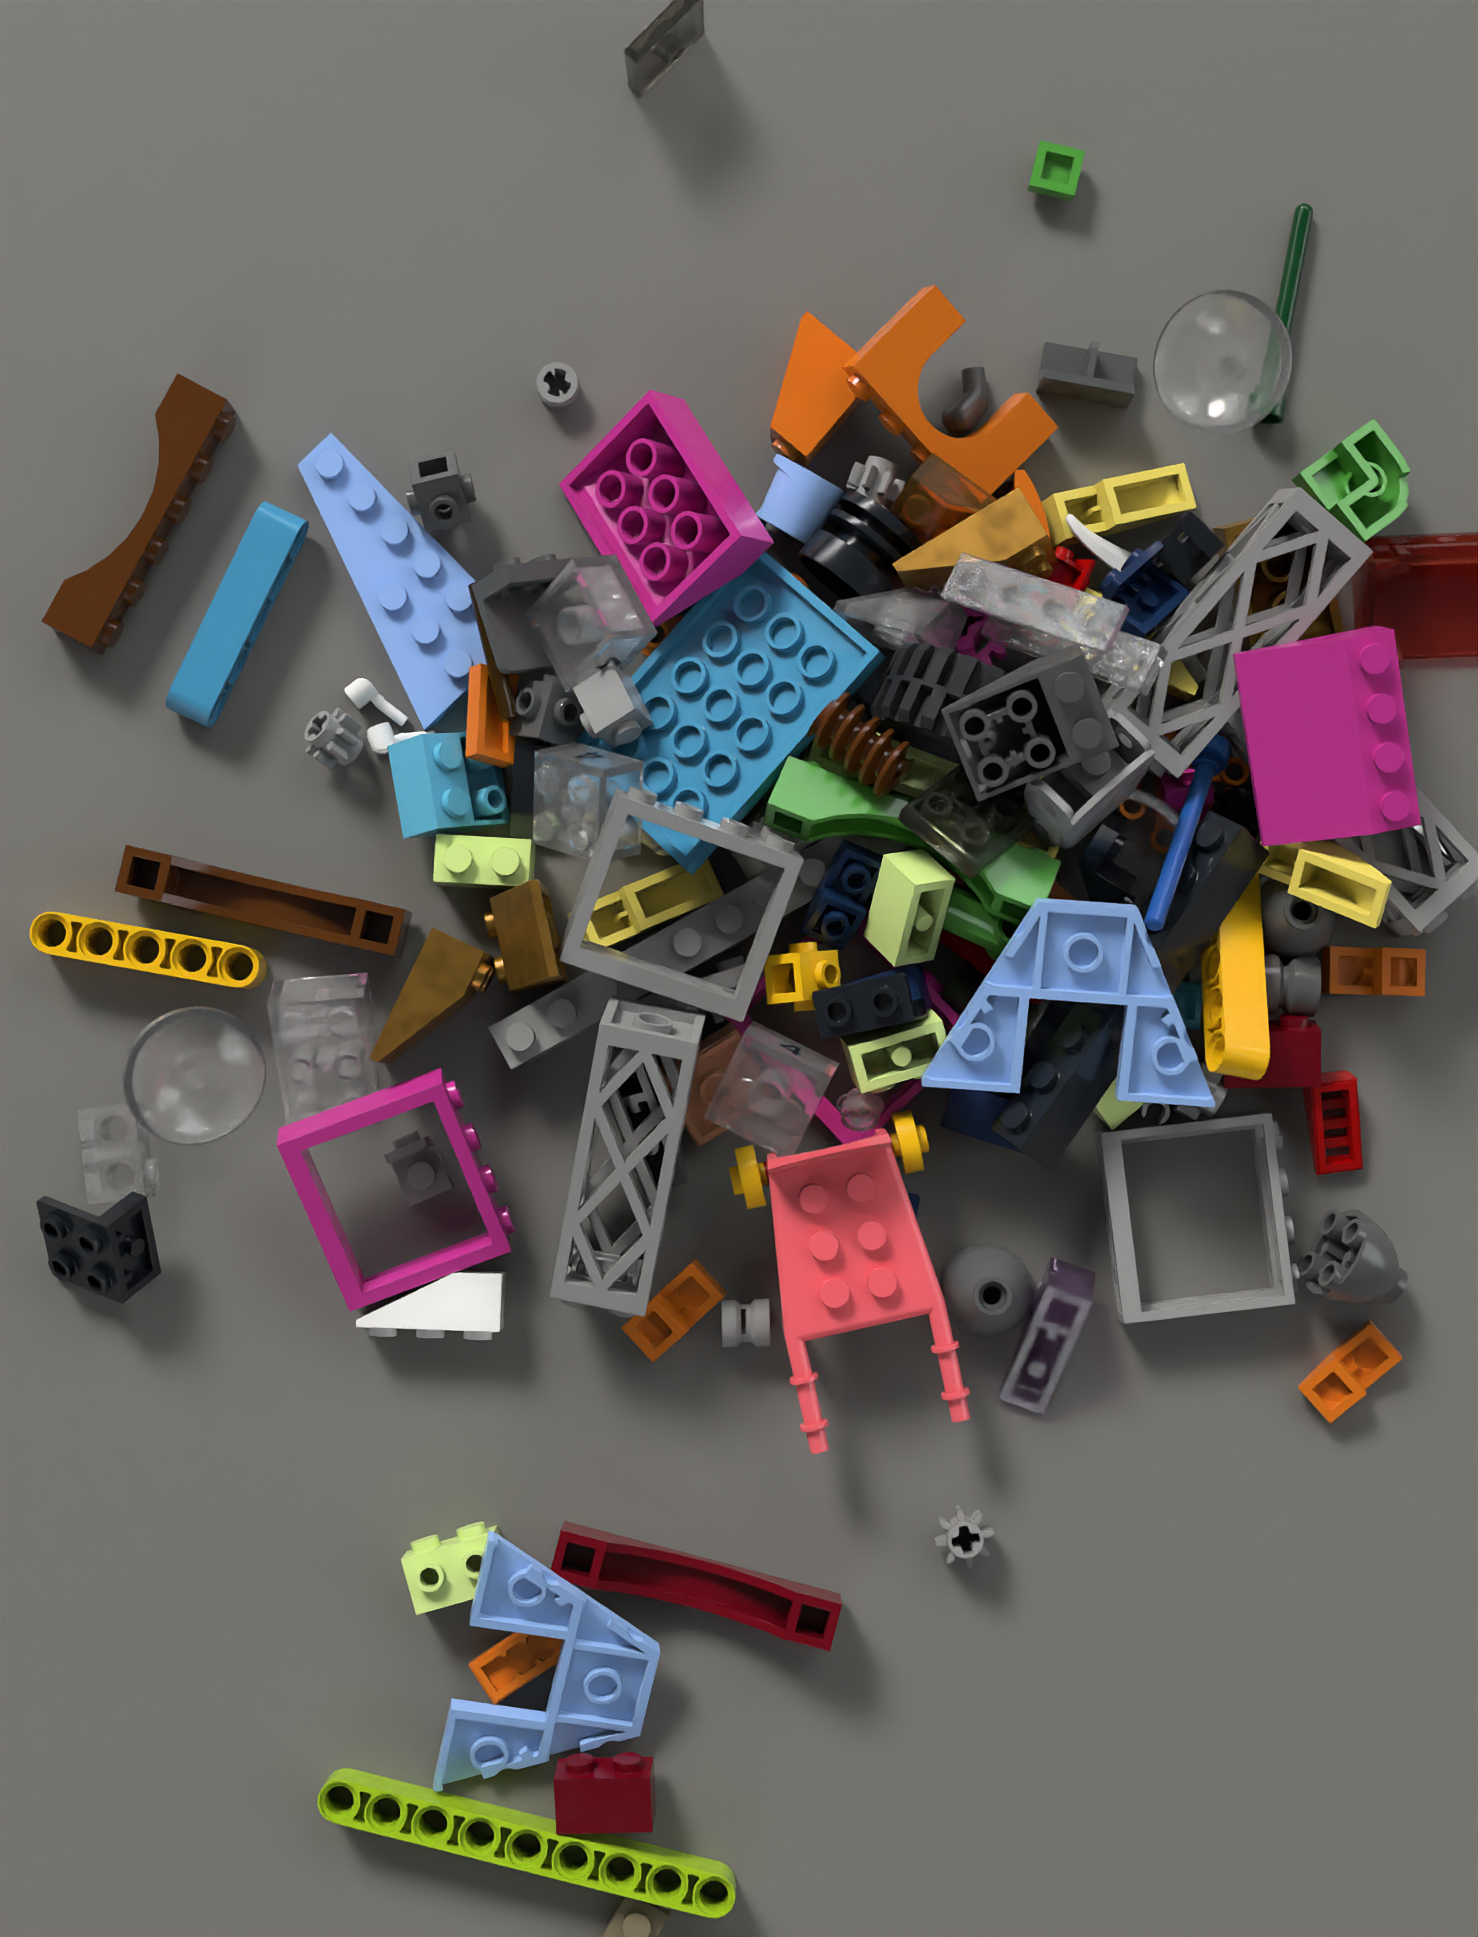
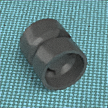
[1264,953,1321,1018]

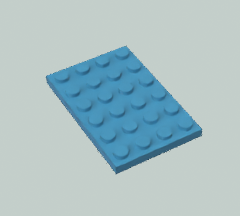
[564,552,886,874]

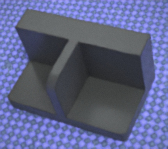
[1035,341,1138,408]

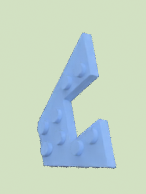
[921,898,1215,1107]
[433,1530,660,1792]

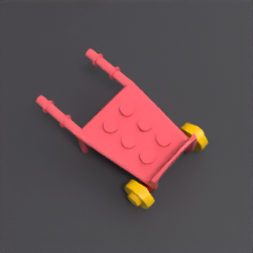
[729,1110,971,1454]

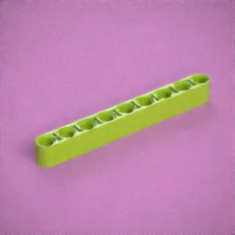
[317,1768,736,1918]

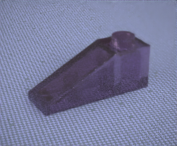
[999,1257,1096,1415]

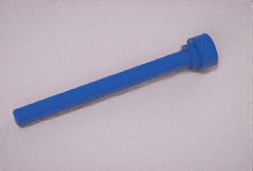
[1144,734,1232,931]

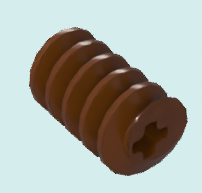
[807,692,914,798]

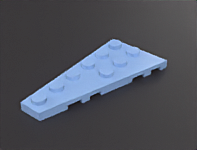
[297,433,486,731]

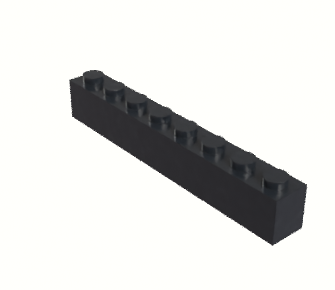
[990,810,1270,1171]

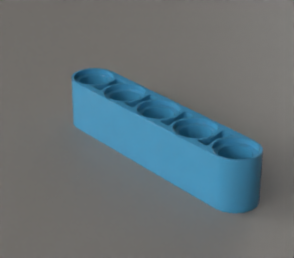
[165,501,309,728]

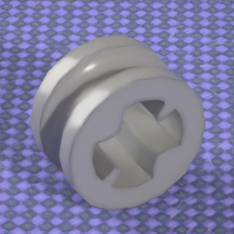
[536,362,579,409]

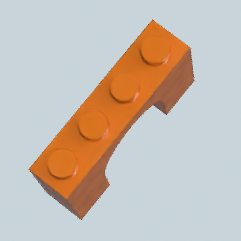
[842,285,1059,507]

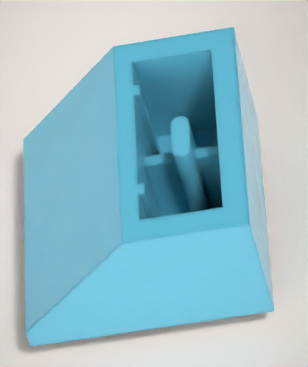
[387,732,510,839]

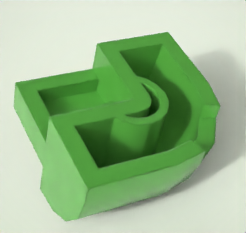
[1292,418,1411,543]

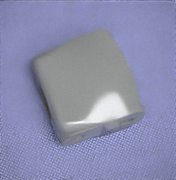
[1023,708,1156,849]

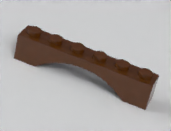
[42,373,236,655]
[115,845,412,959]

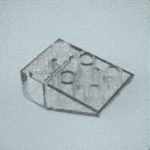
[267,973,382,1125]

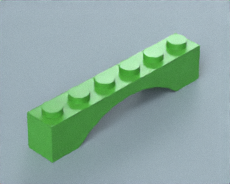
[763,756,1061,925]

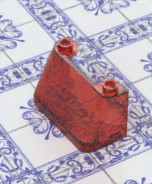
[1352,532,1478,670]

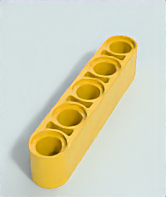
[1200,872,1270,1080]
[30,912,267,989]

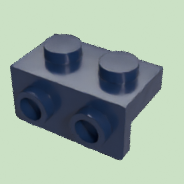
[1093,540,1190,647]

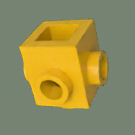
[764,942,841,1012]

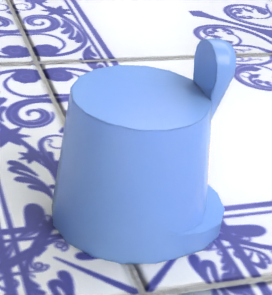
[756,454,846,544]

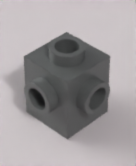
[405,449,477,532]
[509,674,584,750]

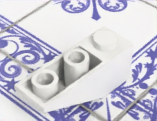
[356,1270,506,1340]

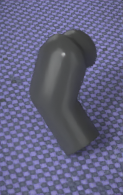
[942,367,988,432]

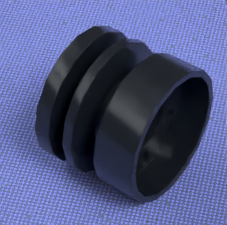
[797,489,922,616]

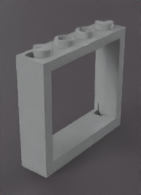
[558,786,804,1022]
[1095,1113,1300,1324]

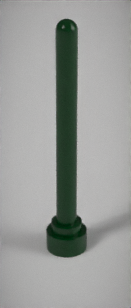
[1246,203,1313,424]

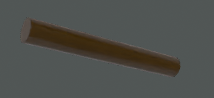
[468,582,519,722]

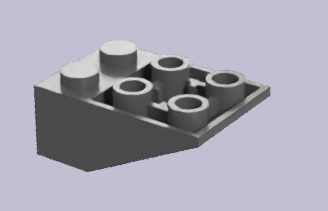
[941,643,1119,802]

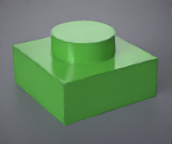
[1027,140,1085,202]

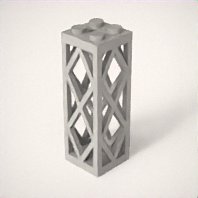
[1101,487,1373,778]
[1217,707,1478,938]
[550,996,706,1317]

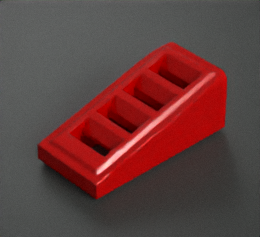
[1303,1070,1363,1175]

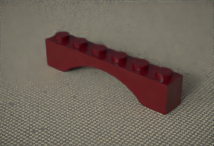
[551,1521,842,1652]

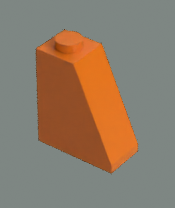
[770,311,863,467]

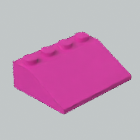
[559,390,774,630]
[1232,626,1421,846]

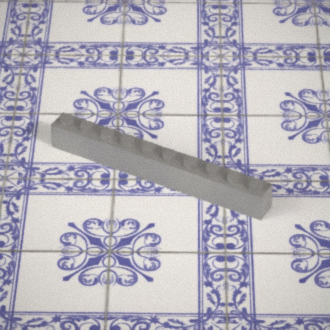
[488,835,913,1070]

